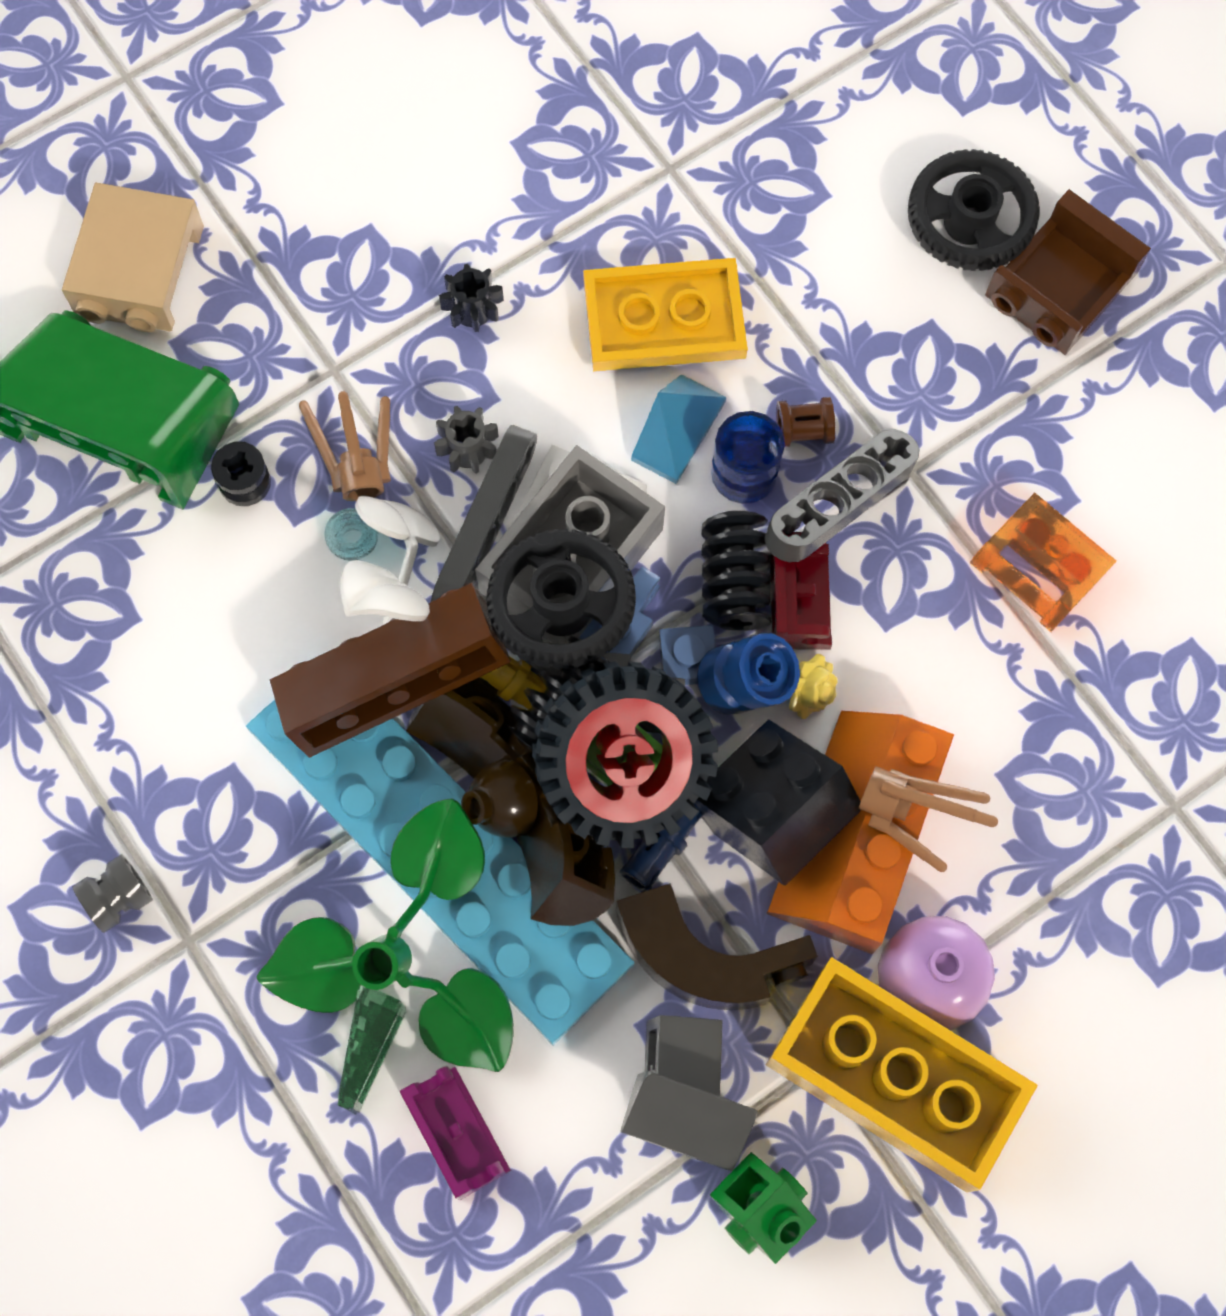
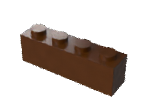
[269,583,511,758]

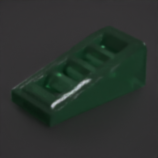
[338,984,407,1115]

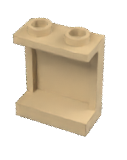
[61,182,204,333]

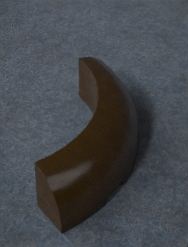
[406,677,615,926]

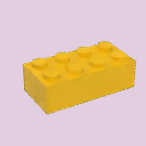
[765,957,1038,1193]

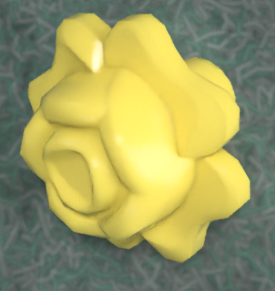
[789,654,838,719]

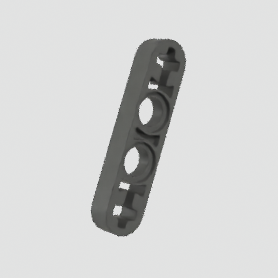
[431,424,538,602]
[765,429,920,562]

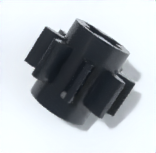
[439,264,504,332]

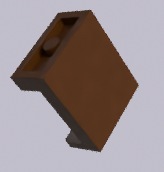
[985,189,1151,355]

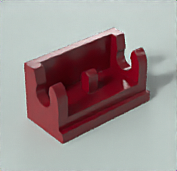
[769,532,832,650]

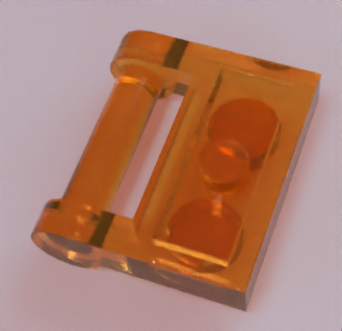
[970,492,1117,633]

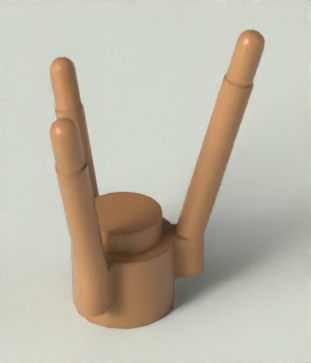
[299,391,391,501]
[859,766,998,872]

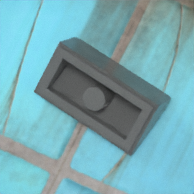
[620,1071,758,1171]

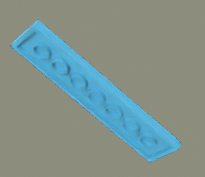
[245,699,635,1046]

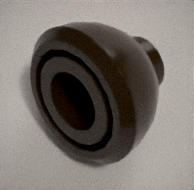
[461,759,538,838]

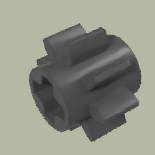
[434,406,499,474]

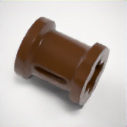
[776,397,835,448]

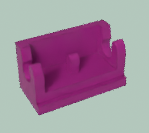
[399,1066,511,1201]

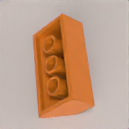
[767,710,955,954]

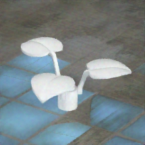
[340,496,511,626]

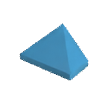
[631,374,727,484]

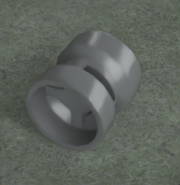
[72,854,153,933]

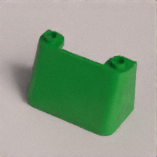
[0,310,240,510]

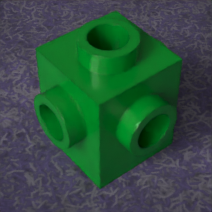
[710,1152,817,1265]

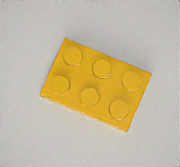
[583,258,748,372]

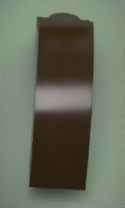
[615,883,818,1010]

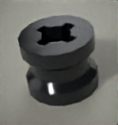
[211,442,271,506]

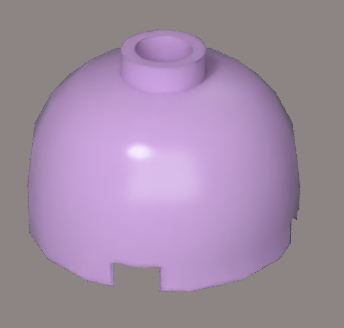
[877,916,995,1031]

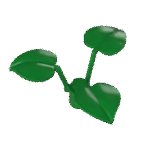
[257,799,514,1072]

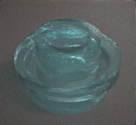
[324,508,379,561]

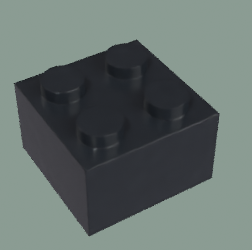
[695,719,861,886]

